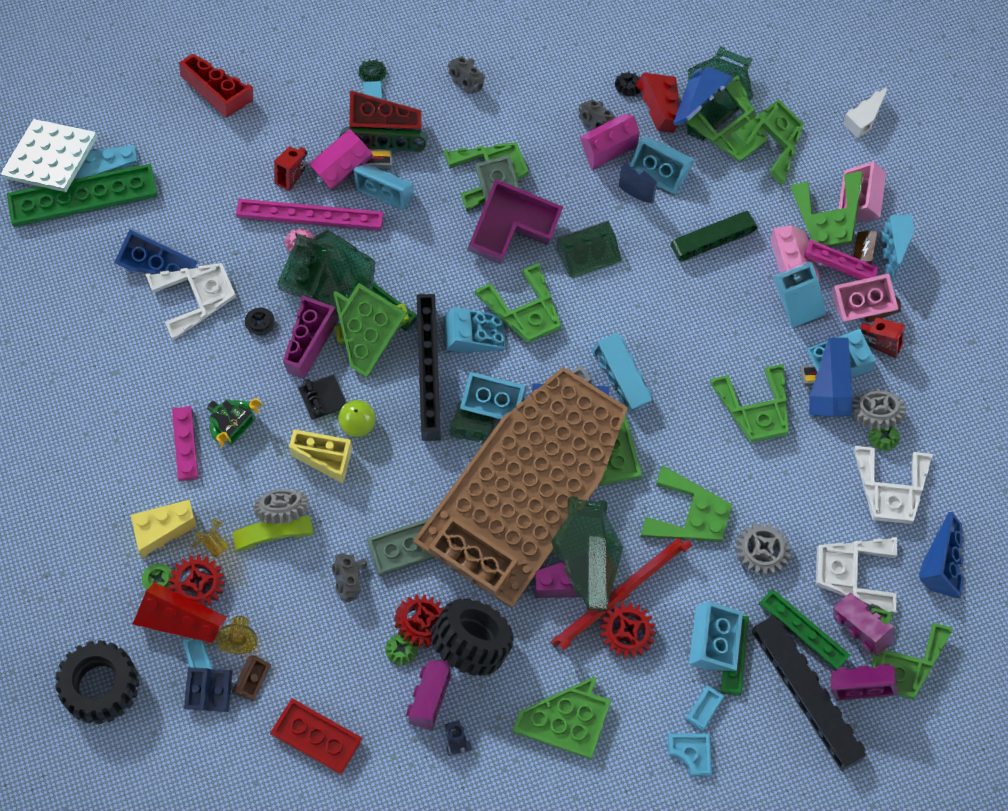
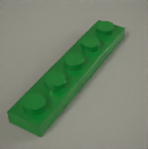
[758,588,851,671]

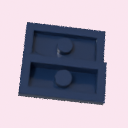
[619,163,657,203]
[184,667,233,712]

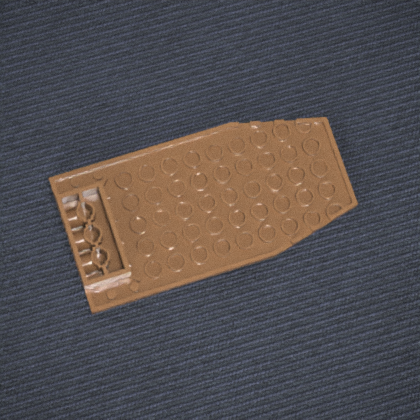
[413,367,628,609]

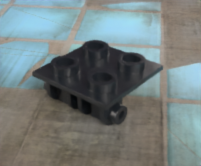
[298,375,346,420]

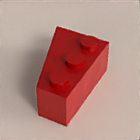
[636,72,680,133]

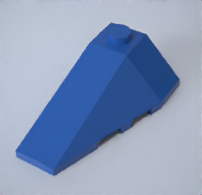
[674,67,733,126]
[114,229,198,274]
[809,337,852,416]
[919,512,963,598]

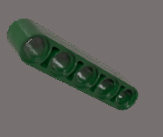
[339,126,428,152]
[670,211,758,261]

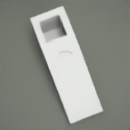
[843,88,887,138]

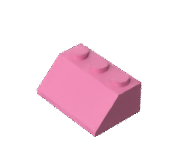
[839,162,886,222]
[770,225,820,281]
[831,274,898,322]

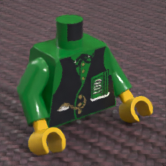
[207,398,264,448]

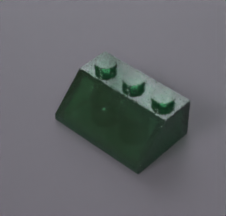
[557,221,621,279]
[277,234,333,298]

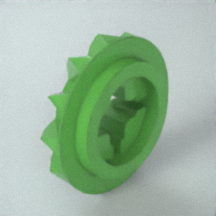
[869,426,900,451]
[142,563,174,590]
[385,634,418,665]

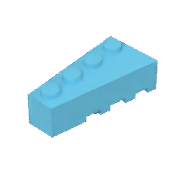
[591,332,652,413]

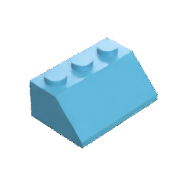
[630,136,695,195]
[354,164,414,210]
[460,372,527,419]
[689,601,743,671]

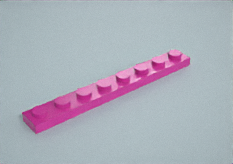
[236,199,384,231]

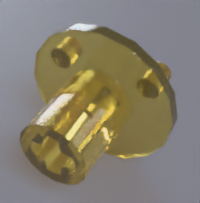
[190,517,229,558]
[217,616,258,655]

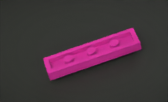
[804,240,878,280]
[172,406,199,482]

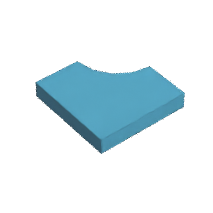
[668,733,712,777]

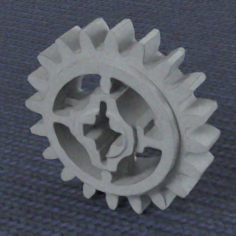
[852,389,906,431]
[253,488,309,525]
[735,522,791,577]

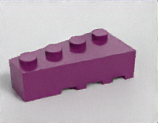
[283,295,339,379]

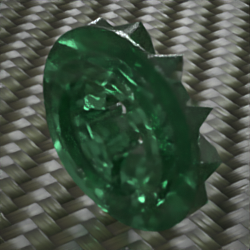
[358,58,386,82]

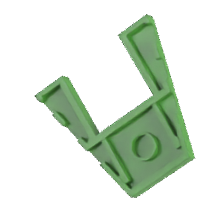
[685,75,768,163]
[731,99,804,184]
[444,142,529,212]
[790,171,864,248]
[474,263,561,344]
[710,364,788,443]
[640,465,732,542]
[871,608,953,700]

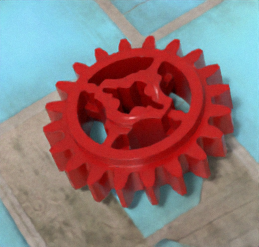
[168,554,225,606]
[394,594,444,648]
[600,602,656,659]

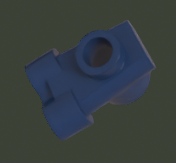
[445,720,472,756]

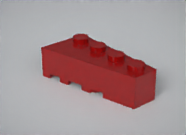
[349,90,422,129]
[132,582,227,643]

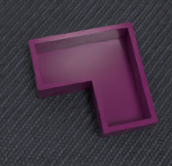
[467,179,563,264]

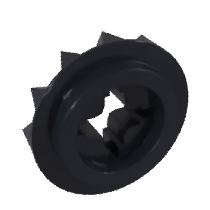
[615,71,641,96]
[244,308,275,336]

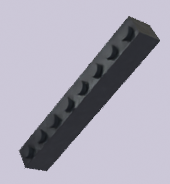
[416,294,441,441]
[751,615,866,772]

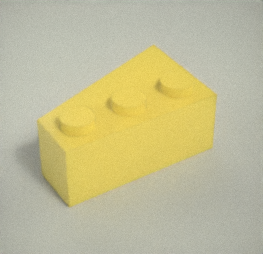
[289,429,352,484]
[131,500,197,559]

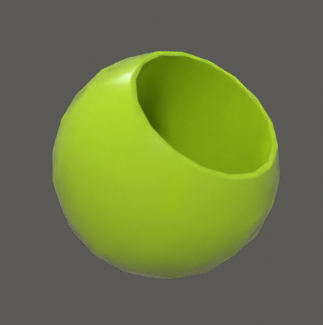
[338,399,376,438]

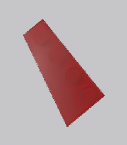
[179,54,253,118]

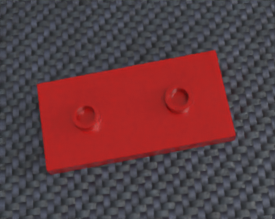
[270,698,363,775]

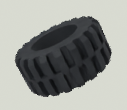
[431,598,514,676]
[55,640,139,724]

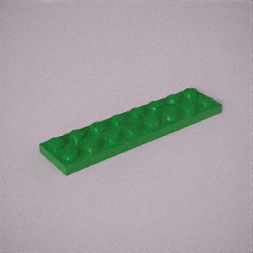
[7,163,158,227]

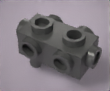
[448,56,485,94]
[578,99,617,129]
[332,553,367,602]

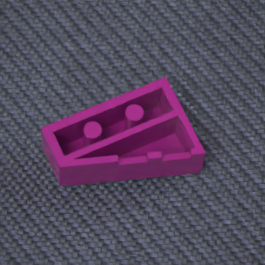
[535,551,597,598]
[833,592,894,657]

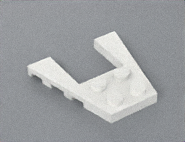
[146,263,236,340]
[854,446,933,524]
[816,537,897,615]

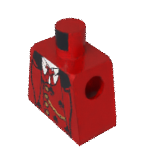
[274,147,308,191]
[860,318,905,358]

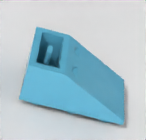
[880,214,914,282]
[772,262,827,328]
[443,307,506,353]
[807,329,875,377]

